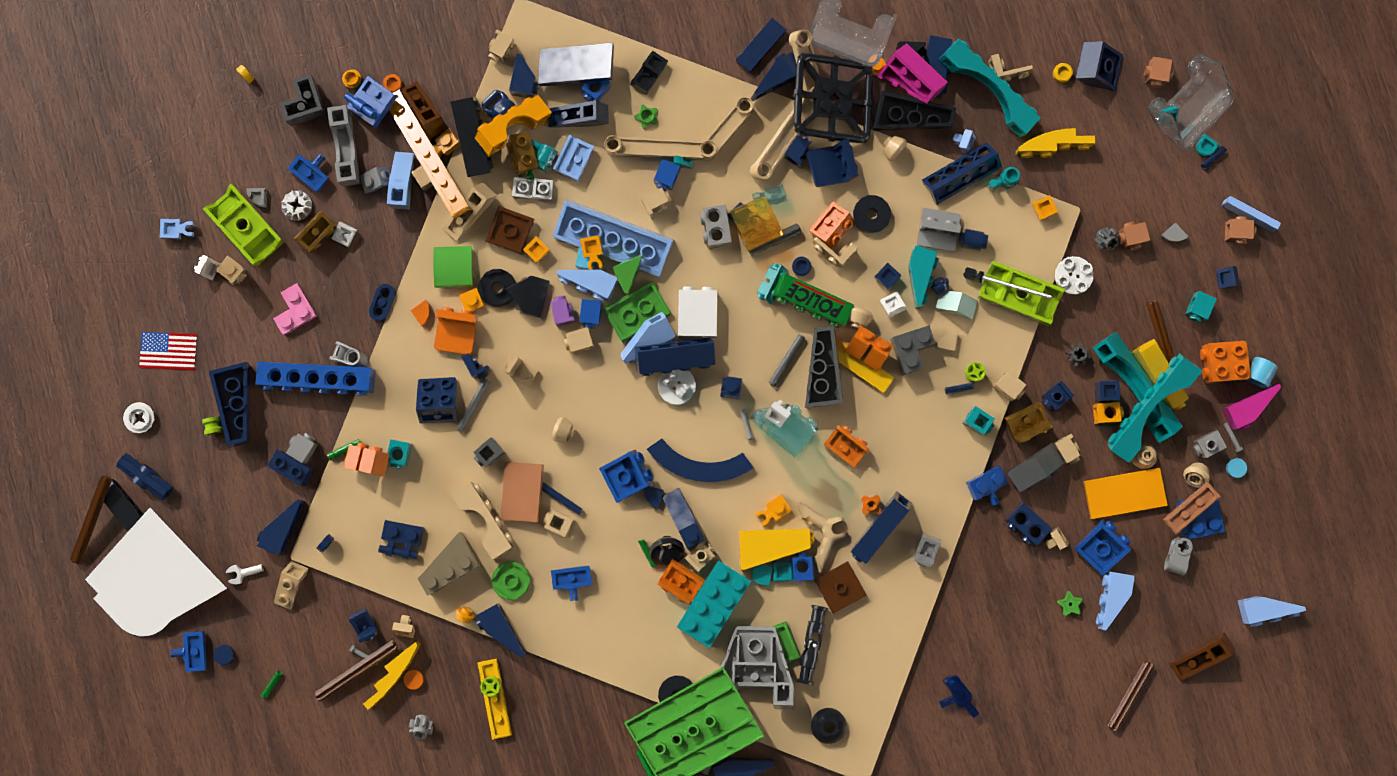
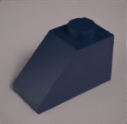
[509,54,539,98]

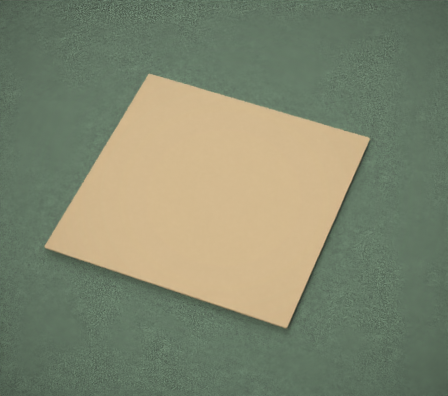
[290,0,1080,776]

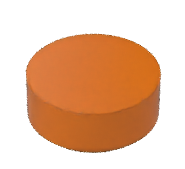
[383,74,403,93]
[404,670,424,690]

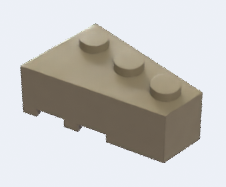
[418,532,481,596]

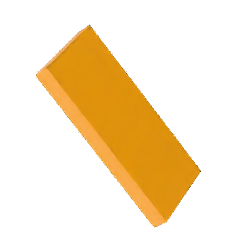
[1083,468,1168,519]

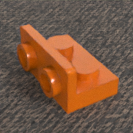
[809,202,854,249]

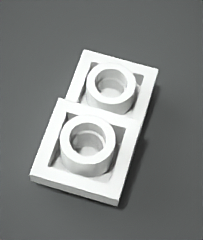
[512,177,553,200]

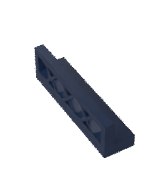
[922,143,1002,205]

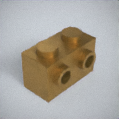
[293,211,336,252]

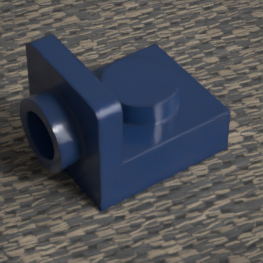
[462,353,491,380]

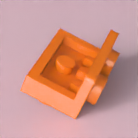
[823,425,869,468]
[657,559,705,605]

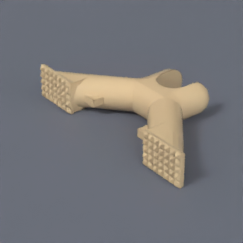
[797,501,848,572]

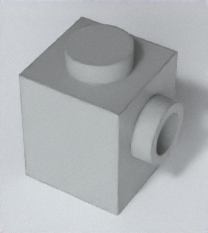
[1192,430,1227,459]
[286,433,319,464]

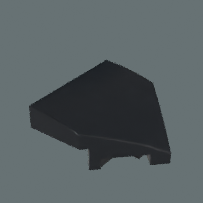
[505,276,550,318]

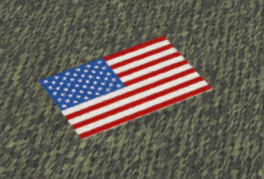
[139,332,197,370]

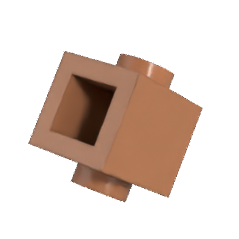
[1144,57,1173,88]
[1225,216,1256,245]
[1118,222,1150,250]

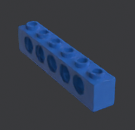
[255,362,375,396]

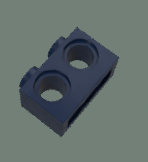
[267,449,315,486]
[1005,502,1052,546]

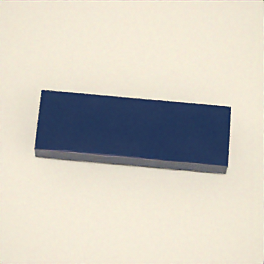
[736,18,787,73]

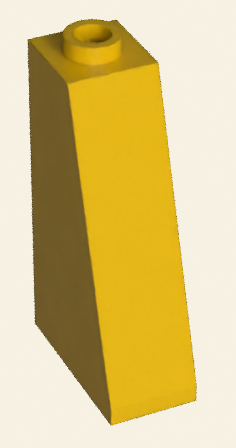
[1131,339,1189,411]
[739,529,814,570]

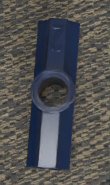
[116,453,173,500]

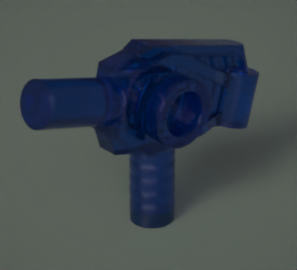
[939,675,979,718]

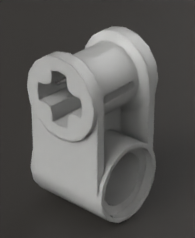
[329,341,369,367]
[1164,537,1193,576]

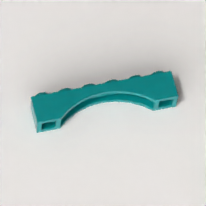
[939,39,1041,138]
[1092,332,1183,443]
[1107,353,1202,463]

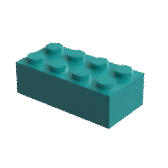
[677,560,751,648]

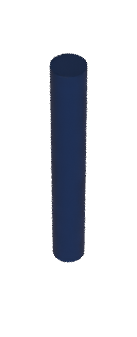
[542,482,582,515]

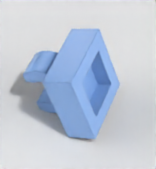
[953,129,976,154]

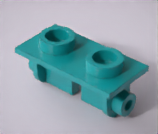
[757,263,788,304]

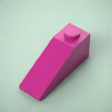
[1222,384,1281,431]

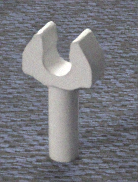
[226,564,264,585]

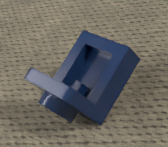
[348,608,377,643]

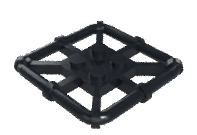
[793,53,874,144]

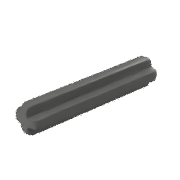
[747,224,802,256]

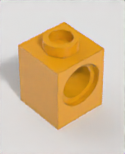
[1093,402,1124,424]

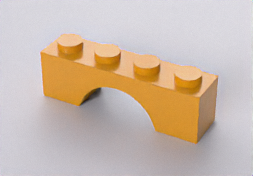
[475,95,552,156]

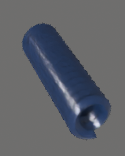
[1201,146,1227,170]
[944,382,974,395]

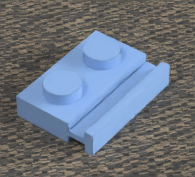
[553,135,594,181]

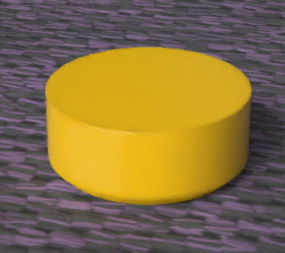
[1053,63,1073,83]
[236,65,254,84]

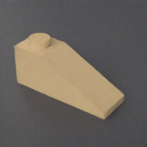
[442,183,497,241]

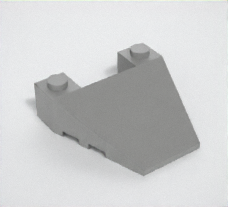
[721,626,794,710]

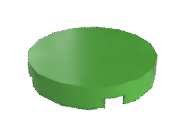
[492,561,531,600]

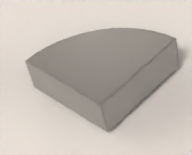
[246,188,267,208]
[1160,223,1188,242]

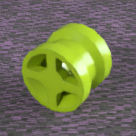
[964,362,986,383]
[202,416,224,435]
[480,676,502,697]

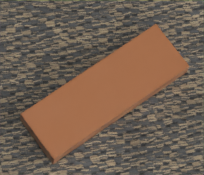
[1162,482,1221,535]

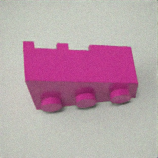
[877,44,948,103]

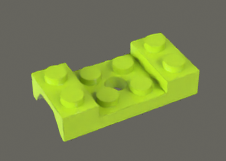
[203,184,285,267]
[977,261,1065,326]

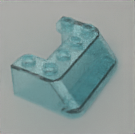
[750,403,819,457]

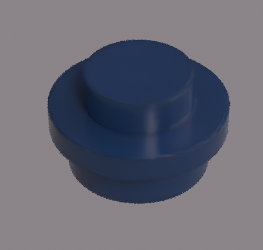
[931,277,950,294]

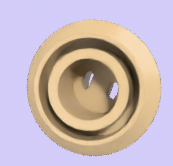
[882,136,907,161]
[848,306,873,329]
[552,417,575,442]
[1132,443,1157,469]
[1183,463,1210,488]

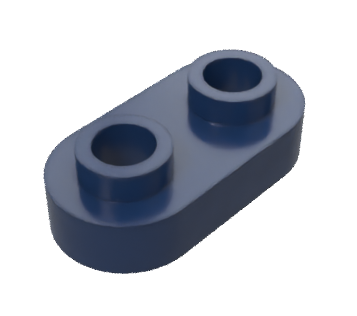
[369,284,396,322]

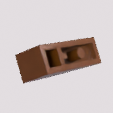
[400,82,445,140]
[1170,632,1235,681]

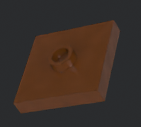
[485,206,535,255]
[814,561,867,614]

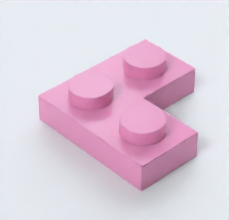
[273,283,317,336]

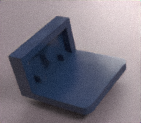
[806,139,859,187]

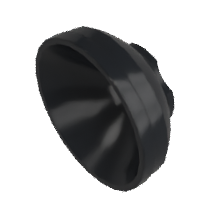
[650,536,685,565]
[811,708,846,744]

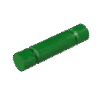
[327,439,361,461]

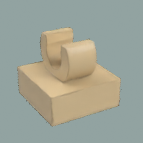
[1045,526,1069,550]
[392,615,415,638]

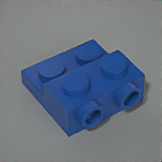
[599,450,654,503]
[1176,500,1225,539]
[1075,519,1131,576]

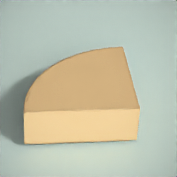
[935,332,958,352]

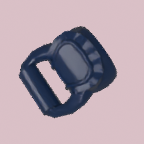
[482,90,515,119]

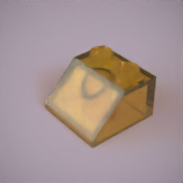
[730,195,783,250]

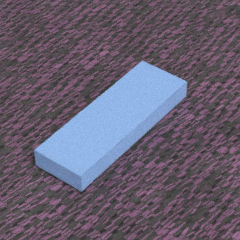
[1221,196,1281,233]

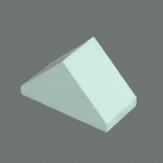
[935,291,978,319]

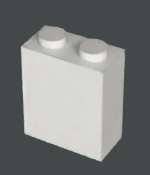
[678,287,717,339]

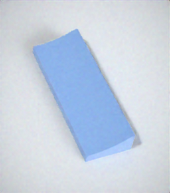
[552,200,674,277]

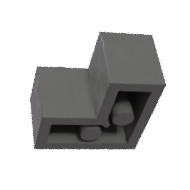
[280,74,327,127]
[890,325,935,376]
[1007,443,1065,492]

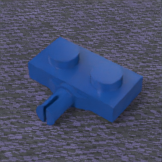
[287,153,330,193]
[966,466,1008,506]
[551,565,592,601]
[170,631,207,672]

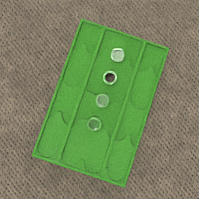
[624,667,764,776]

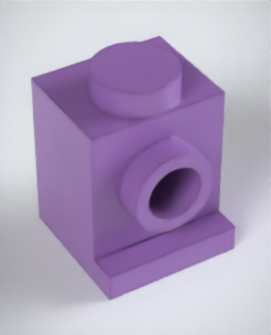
[551,296,575,326]

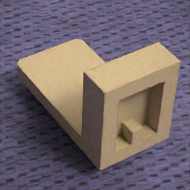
[988,54,1033,82]
[813,237,858,267]
[216,255,246,285]
[505,356,539,387]
[274,561,308,610]

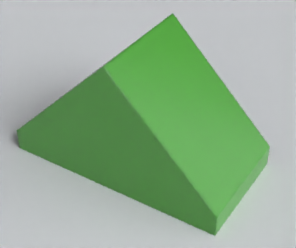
[613,254,643,294]

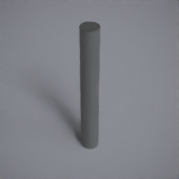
[768,334,805,386]
[456,378,491,432]

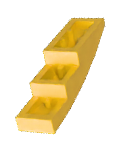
[363,641,421,710]

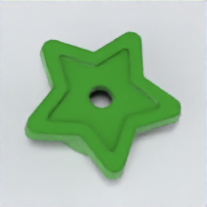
[634,104,658,129]
[1057,591,1082,616]

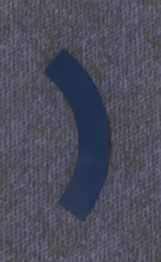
[647,438,754,482]

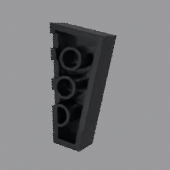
[872,91,957,130]
[451,97,494,177]

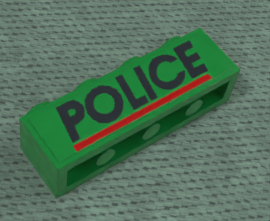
[772,273,854,328]

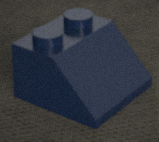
[1076,41,1123,91]

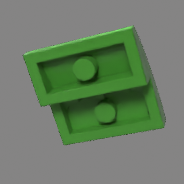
[433,246,473,288]

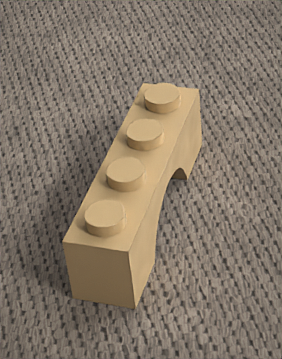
[451,482,514,560]

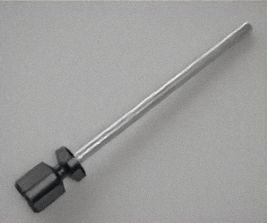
[963,267,1052,299]

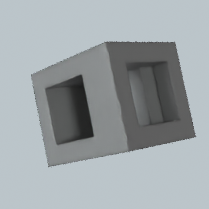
[473,437,505,468]

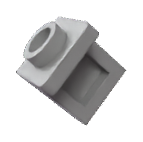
[359,167,391,194]
[914,533,941,567]

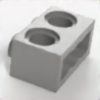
[700,205,732,249]

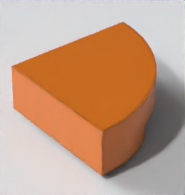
[410,300,430,326]

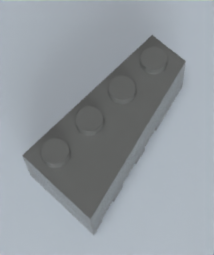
[805,326,844,408]

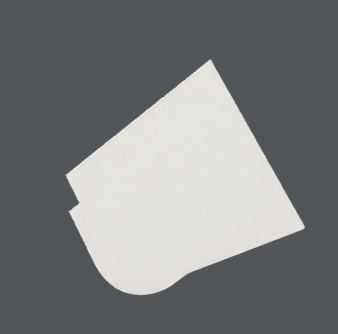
[85,508,227,636]

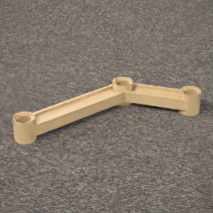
[750,30,819,180]
[604,97,753,161]

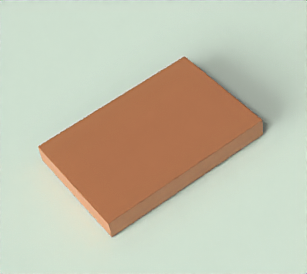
[500,462,544,522]

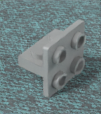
[917,208,961,251]

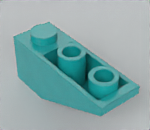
[908,245,939,309]

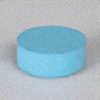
[1226,458,1247,478]

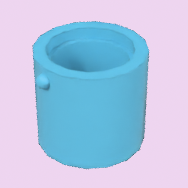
[1245,357,1278,389]

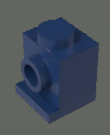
[784,135,812,168]
[720,376,742,399]
[1041,381,1074,411]

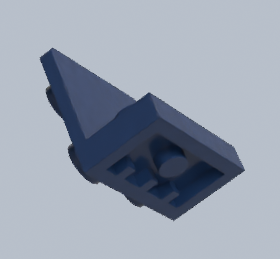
[416,377,458,424]

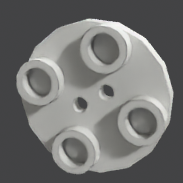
[1055,256,1093,295]
[658,369,696,405]

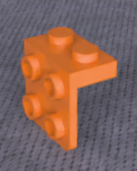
[434,307,478,355]
[1200,341,1250,384]

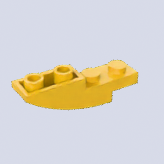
[1016,128,1095,158]

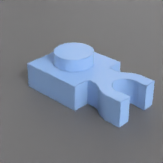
[160,219,195,239]

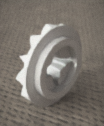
[281,190,312,221]
[123,402,155,433]

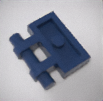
[378,520,424,560]

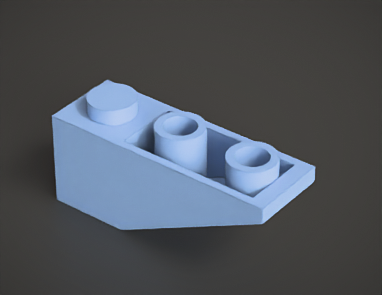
[387,152,415,210]
[556,270,619,302]
[620,312,676,363]
[1096,571,1135,630]
[1238,596,1306,627]

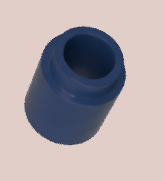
[959,229,988,251]

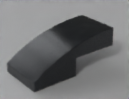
[630,50,668,95]

